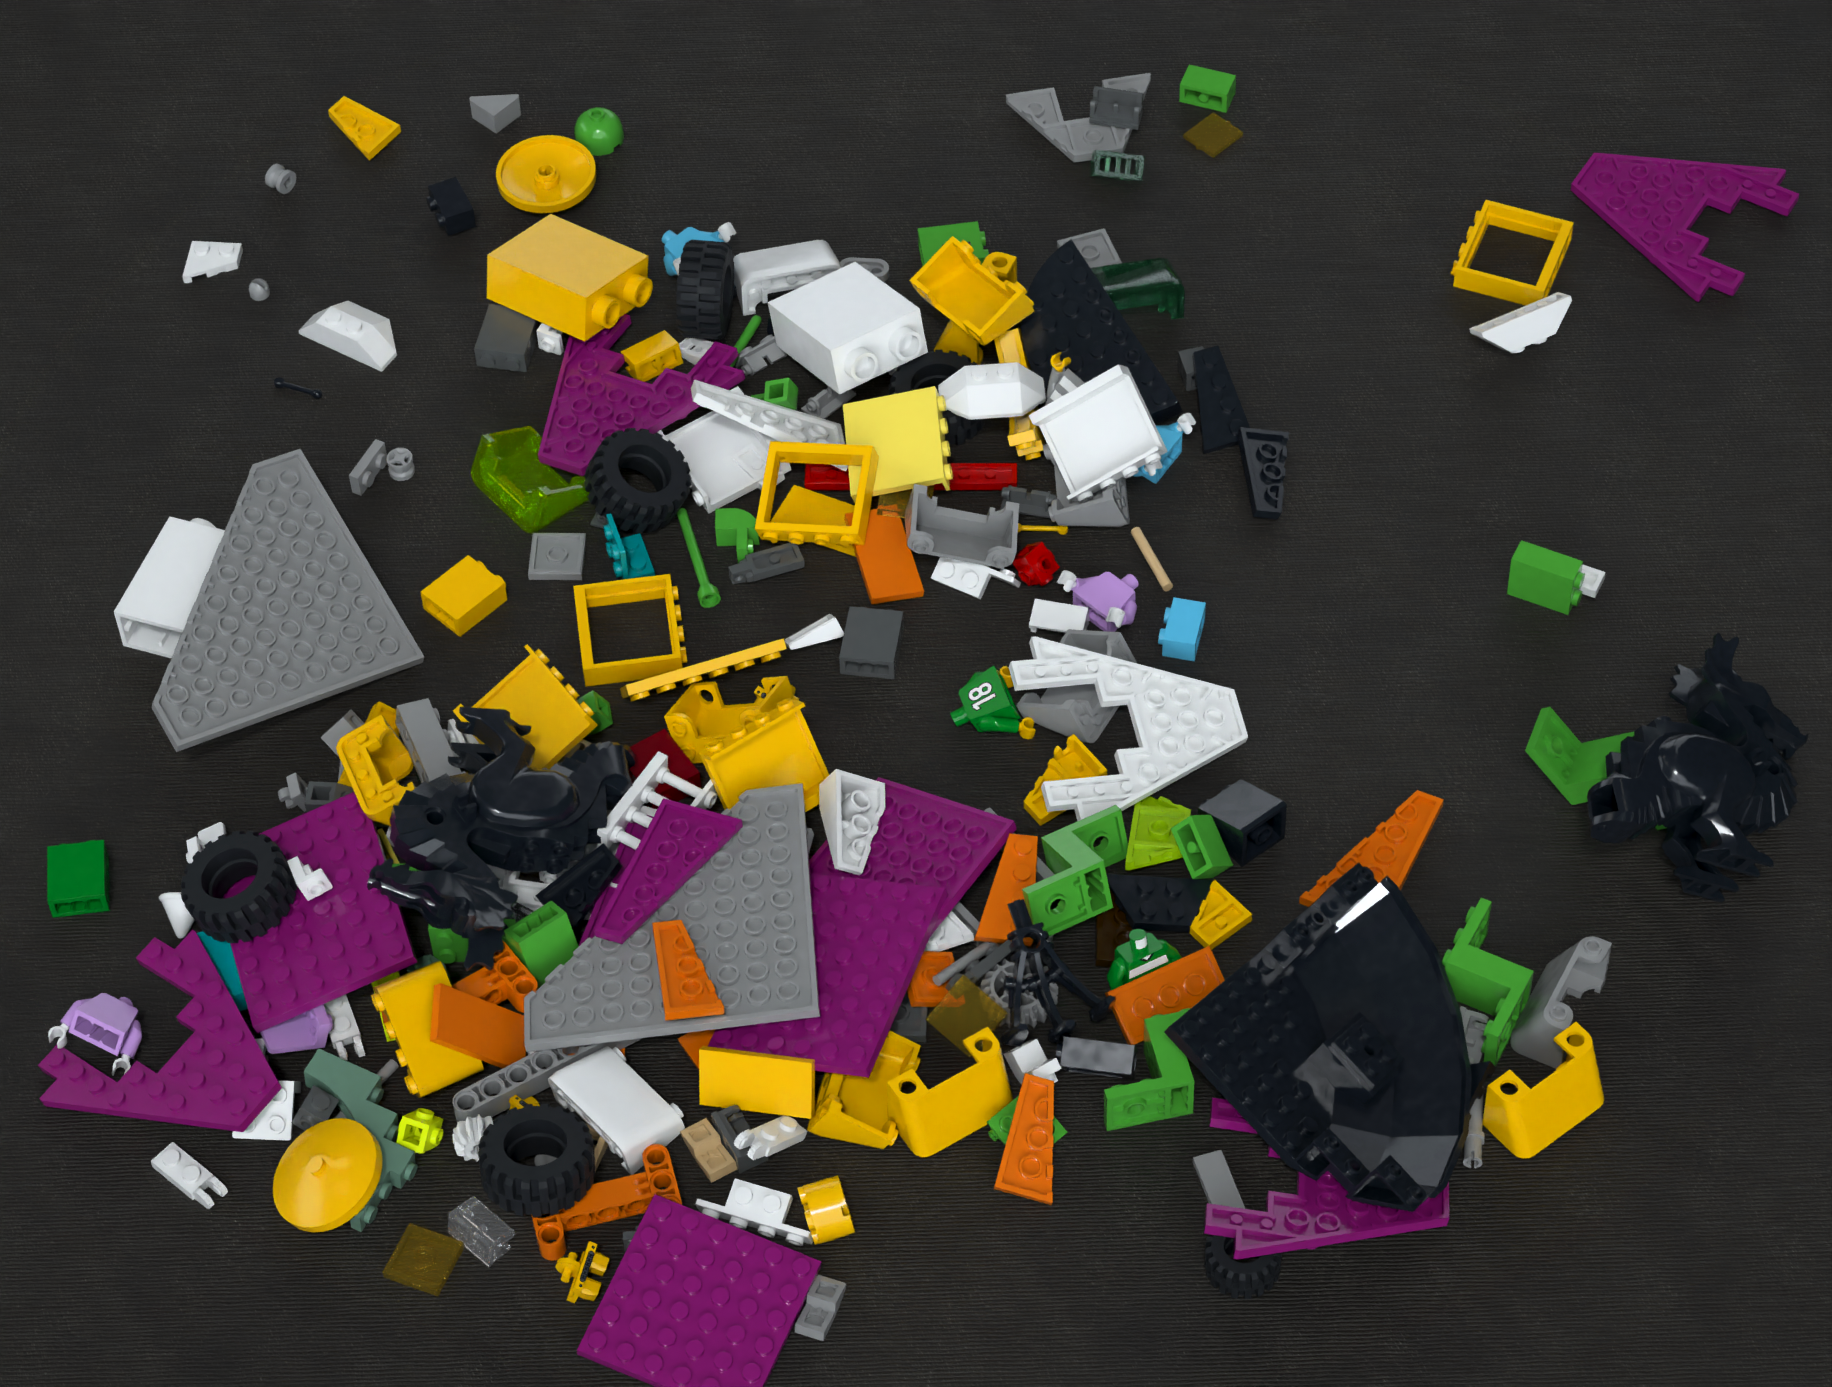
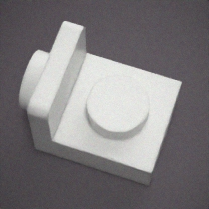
[536,323,564,355]
[287,856,333,901]

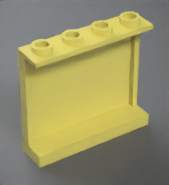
[843,386,953,503]

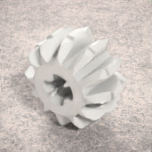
[452,1114,494,1162]

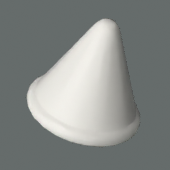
[159,892,195,939]

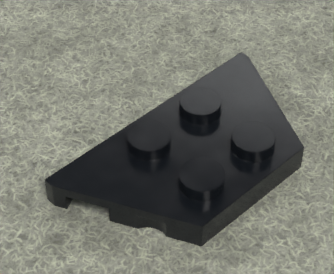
[1107,874,1213,932]

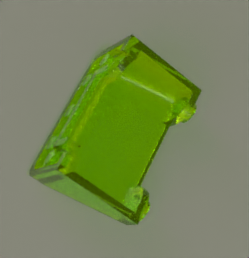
[471,426,590,533]

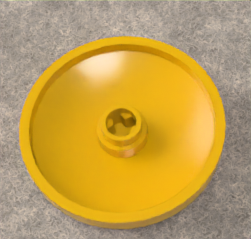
[496,135,596,213]
[273,1118,383,1232]

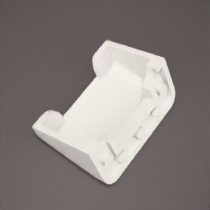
[733,240,841,316]
[548,1046,685,1175]

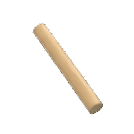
[1131,527,1173,591]

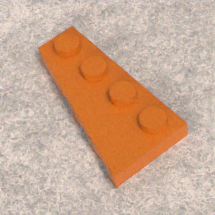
[974,833,1038,946]
[652,920,724,1021]
[994,1073,1054,1205]

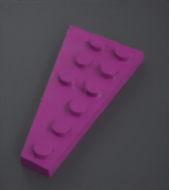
[594,798,743,944]

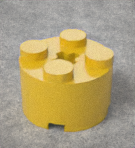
[797,1175,855,1245]

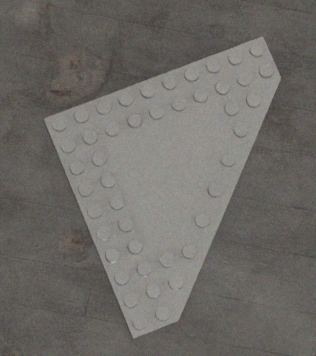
[152,449,424,752]
[524,783,820,1052]

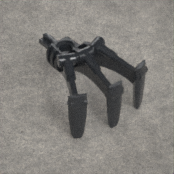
[1000,899,1116,1046]

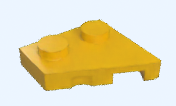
[1024,758,1073,826]
[1190,880,1252,950]

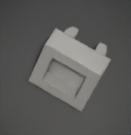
[278,772,308,812]

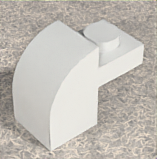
[1004,1039,1062,1085]

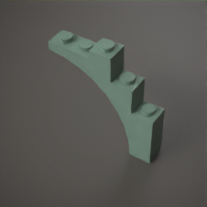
[304,1048,418,1232]

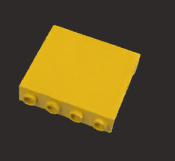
[453,644,598,769]
[699,698,829,812]

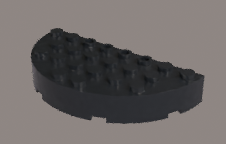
[1021,239,1183,424]

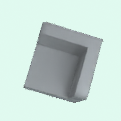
[321,709,365,757]

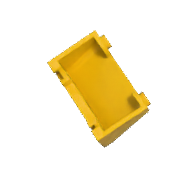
[336,714,416,827]
[807,1030,921,1149]

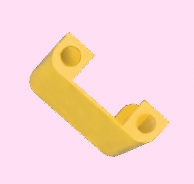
[909,236,1035,346]
[934,252,1017,365]
[664,676,793,764]
[371,961,484,1098]
[1483,1022,1604,1159]
[887,1027,1014,1157]

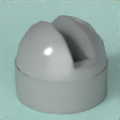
[249,278,270,301]

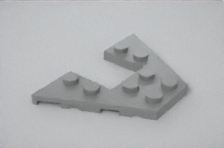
[1006,73,1151,163]

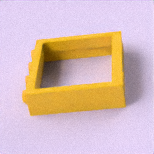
[1451,200,1574,306]
[755,441,879,547]
[573,574,687,687]

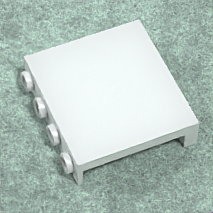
[1029,364,1168,503]
[657,386,791,514]

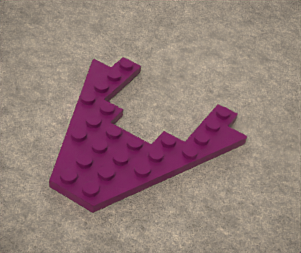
[38,930,282,1132]

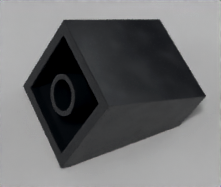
[1198,779,1287,867]

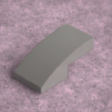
[795,1275,847,1341]

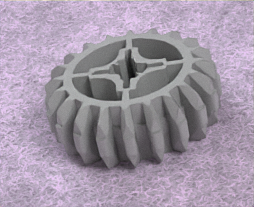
[980,958,1059,1028]

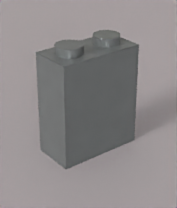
[474,304,541,372]
[839,606,904,679]

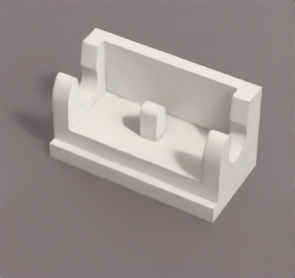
[1029,599,1090,633]

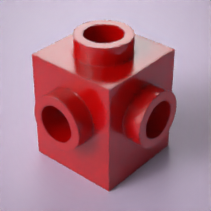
[1012,541,1060,586]

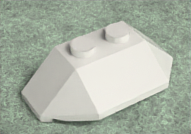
[1469,292,1572,353]
[299,301,397,372]
[938,362,1046,420]

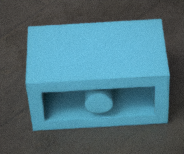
[1158,597,1206,662]

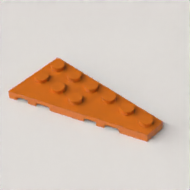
[1299,790,1444,907]

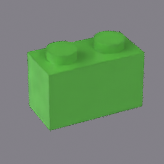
[1179,64,1236,113]
[1171,815,1233,879]

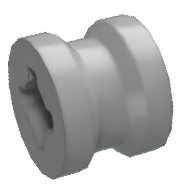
[265,163,297,194]
[386,448,415,481]

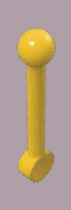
[1018,523,1068,535]

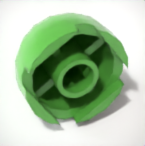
[574,107,624,156]

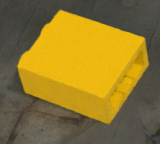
[420,555,507,637]

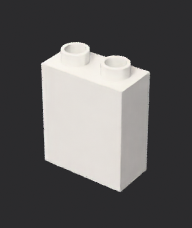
[767,262,928,394]
[114,516,225,658]

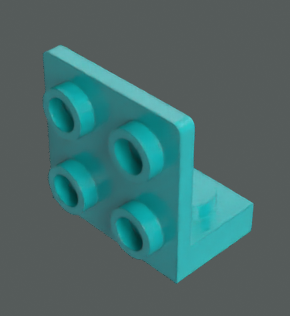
[603,513,655,580]

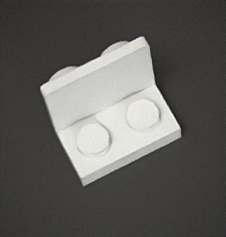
[232,1081,301,1140]

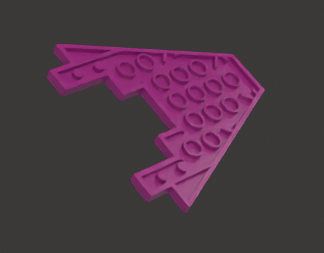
[1571,153,1799,302]
[538,314,745,476]
[1204,1097,1449,1259]

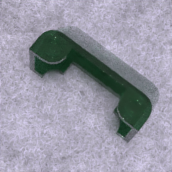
[1091,258,1185,319]

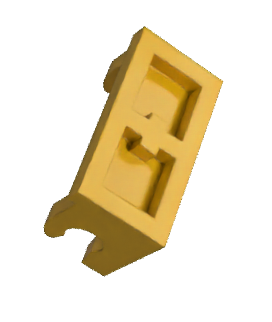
[621,330,683,382]
[1054,734,1107,779]

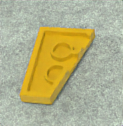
[328,96,401,161]

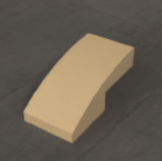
[680,1118,737,1183]

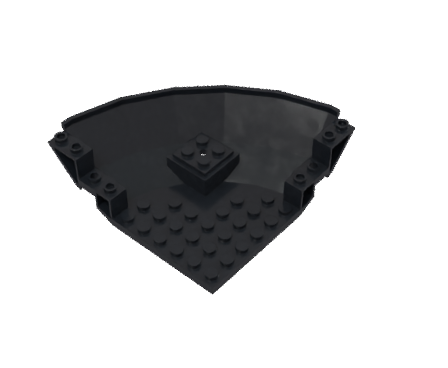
[1164,863,1472,1212]

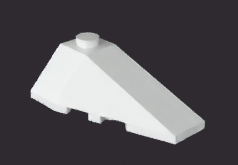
[819,769,885,876]

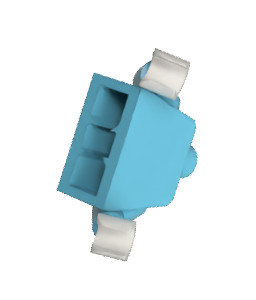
[662,222,736,276]
[1133,413,1196,484]

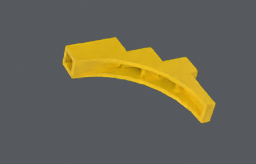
[994,328,1045,460]

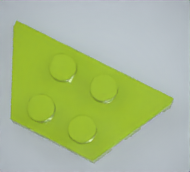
[1125,796,1191,870]

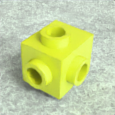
[396,1108,444,1154]

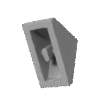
[470,94,521,134]

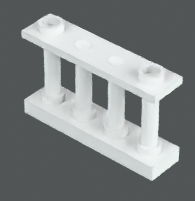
[597,751,718,850]

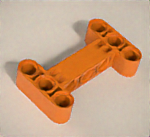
[381,940,538,1040]
[531,1144,682,1261]

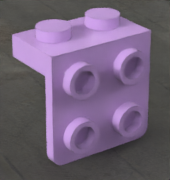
[260,1004,333,1054]

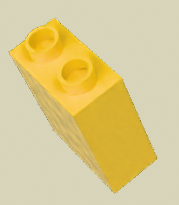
[487,214,653,342]

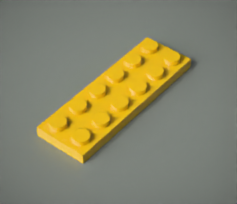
[620,638,787,702]

